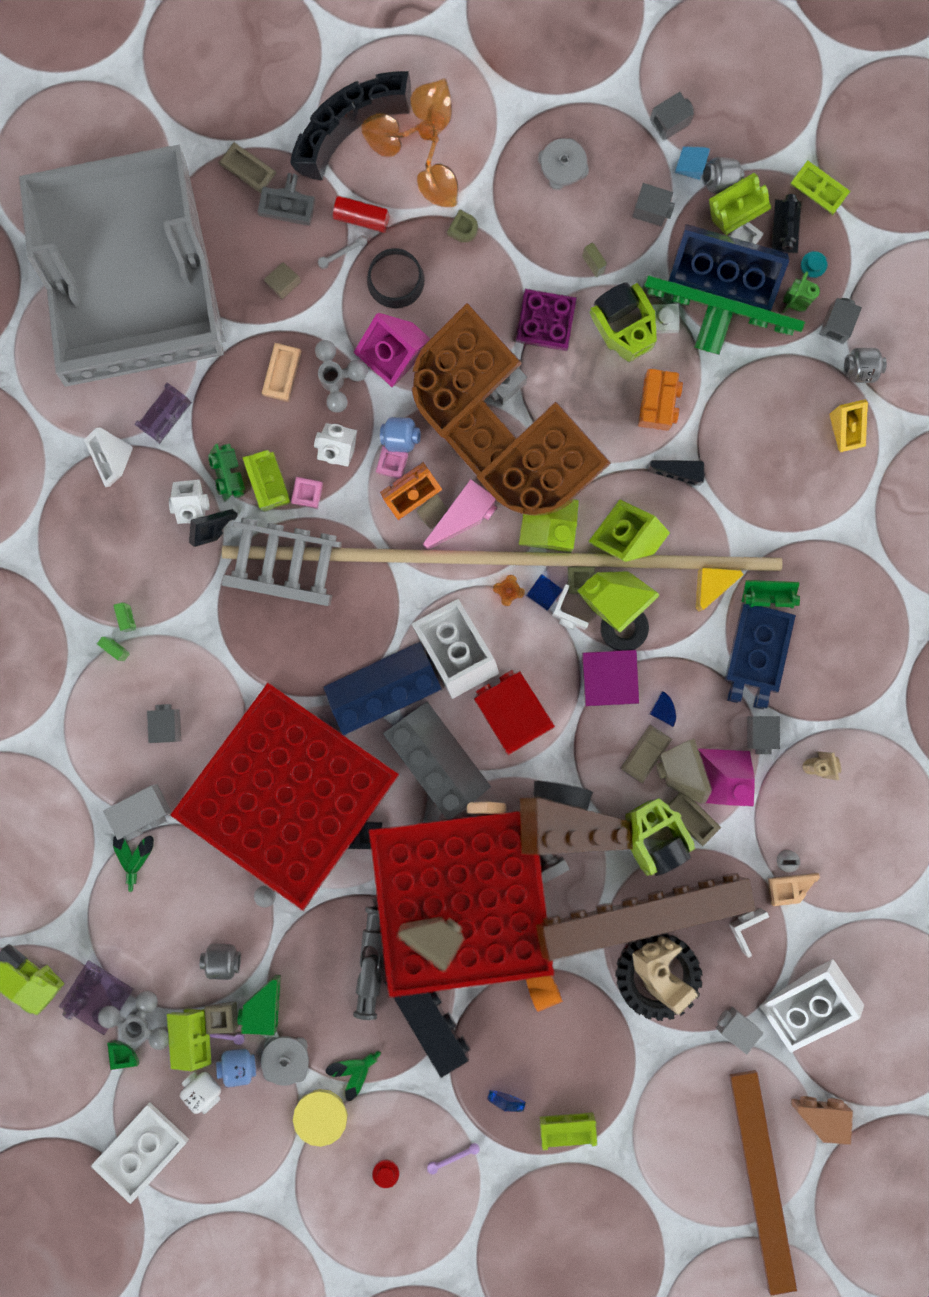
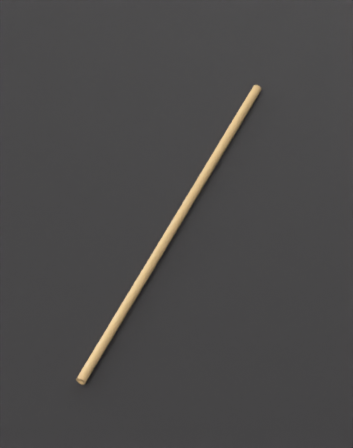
[222,545,782,571]

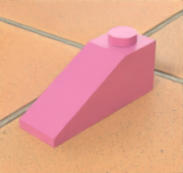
[423,479,497,550]

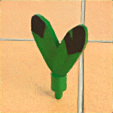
[113,836,154,892]
[325,1051,381,1101]

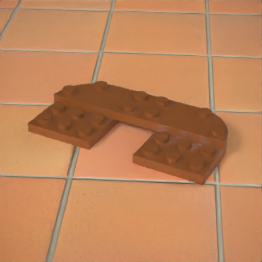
[412,303,611,516]

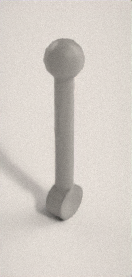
[318,236,367,269]

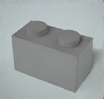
[103,784,172,841]

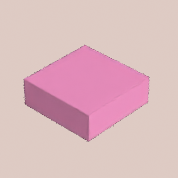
[376,446,409,479]
[291,477,323,509]

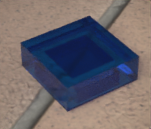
[526,574,563,611]

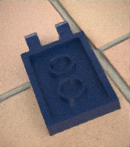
[724,602,796,710]

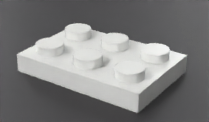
[91,1102,189,1204]

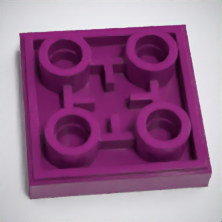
[516,289,577,351]
[582,650,639,706]

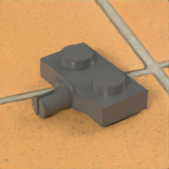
[258,173,316,226]

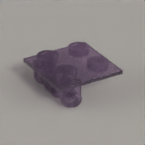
[59,960,134,1035]

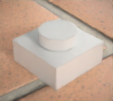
[652,304,680,334]

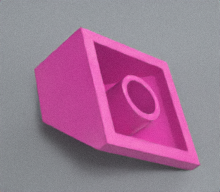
[353,313,430,387]
[695,749,755,807]

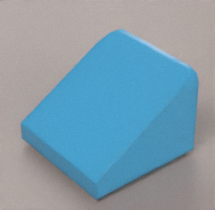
[675,147,710,180]

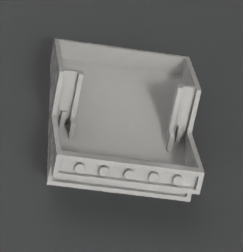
[19,144,226,387]

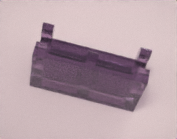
[134,382,192,444]

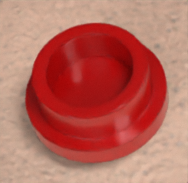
[372,1159,400,1188]

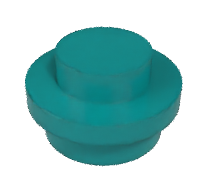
[800,251,828,278]

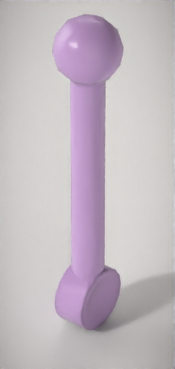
[209,1032,245,1045]
[427,1143,480,1175]

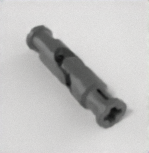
[353,906,384,1020]

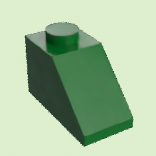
[237,975,281,1036]

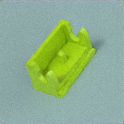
[790,160,850,215]
[709,173,771,235]
[243,450,291,512]
[167,1009,212,1072]
[539,1112,597,1150]

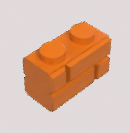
[638,369,683,431]
[380,462,442,520]

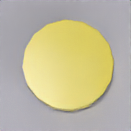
[293,1089,348,1147]

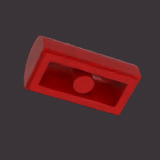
[333,196,390,233]

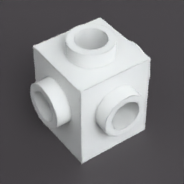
[314,423,357,467]
[169,479,210,524]

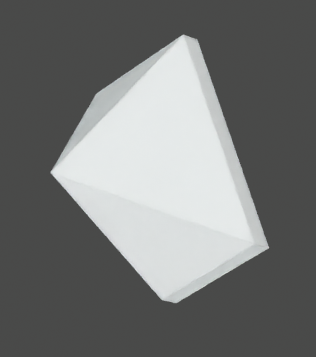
[84,427,133,487]

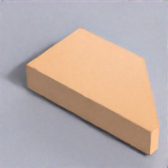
[467,802,506,815]
[768,873,820,906]

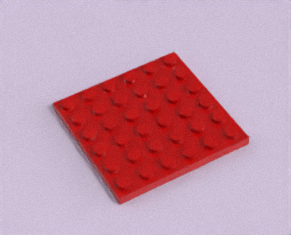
[170,683,400,911]
[369,811,554,997]

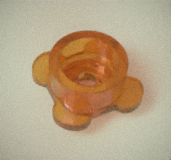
[493,575,525,606]

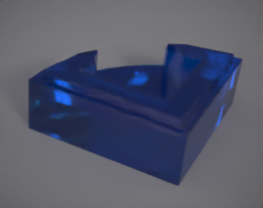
[649,691,676,727]
[487,1090,526,1112]

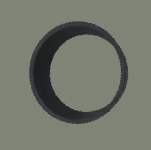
[367,248,425,309]
[533,781,593,810]

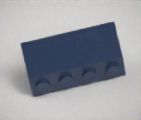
[668,224,790,311]
[323,642,442,736]

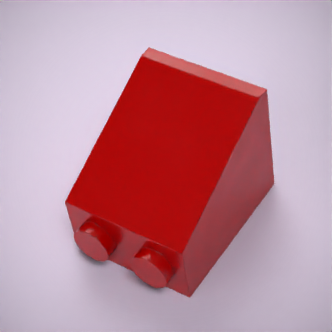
[474,670,555,755]

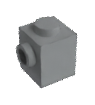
[489,368,527,405]

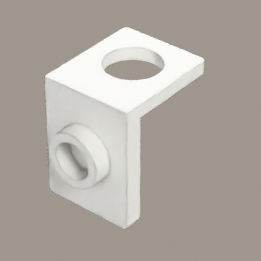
[552,585,589,630]
[729,908,769,958]

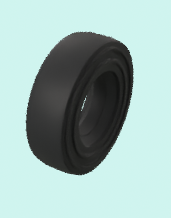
[600,612,649,651]

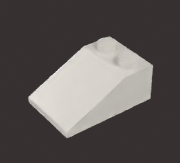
[411,599,499,699]
[759,959,864,1052]

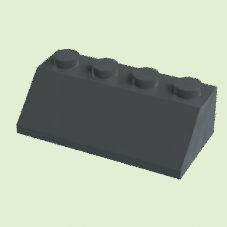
[383,701,491,820]

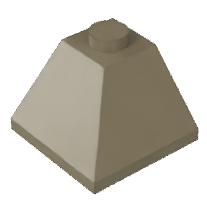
[656,739,711,804]
[398,917,464,971]

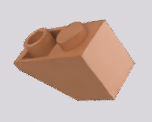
[791,1096,853,1145]

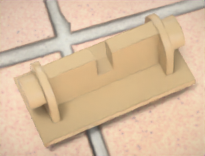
[802,751,841,780]

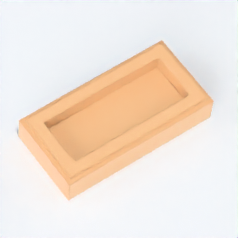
[262,343,301,402]

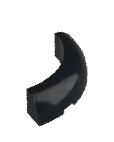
[290,71,411,181]

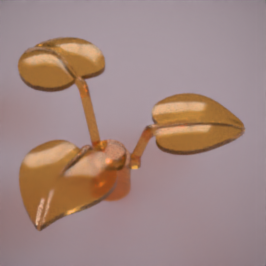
[361,78,458,207]

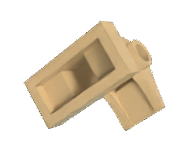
[632,937,698,1015]

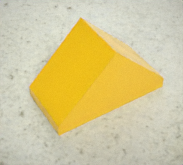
[829,399,868,453]
[696,568,744,612]

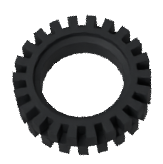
[615,933,703,1021]

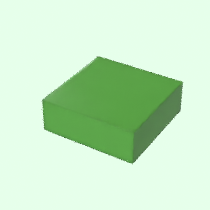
[113,602,136,632]
[97,636,130,661]

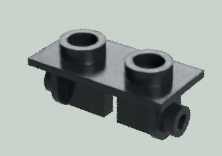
[771,194,802,254]

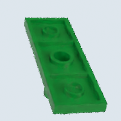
[643,275,805,355]

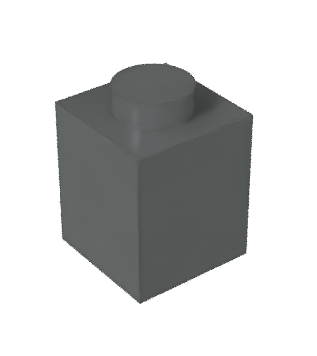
[650,92,694,141]
[632,183,675,227]
[819,298,862,344]
[147,704,181,743]
[747,716,780,754]

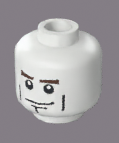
[180,1072,221,1114]

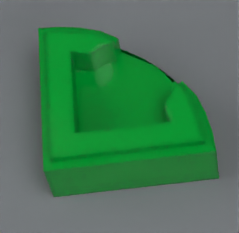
[107,1040,139,1070]

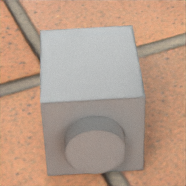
[716,1006,764,1055]

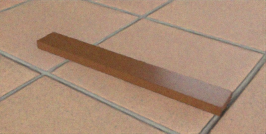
[729,1070,797,1296]

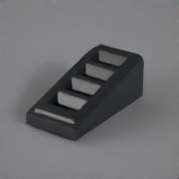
[647,460,704,486]

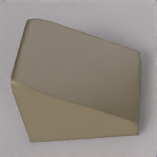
[264,262,301,299]
[417,494,448,529]
[205,1001,238,1034]

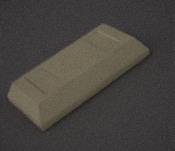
[219,142,277,193]
[620,724,672,784]
[668,793,722,847]

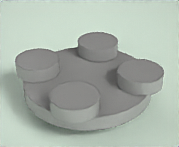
[538,138,589,190]
[261,1036,309,1086]

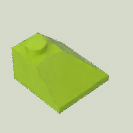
[519,499,579,553]
[588,499,670,562]
[577,571,660,632]

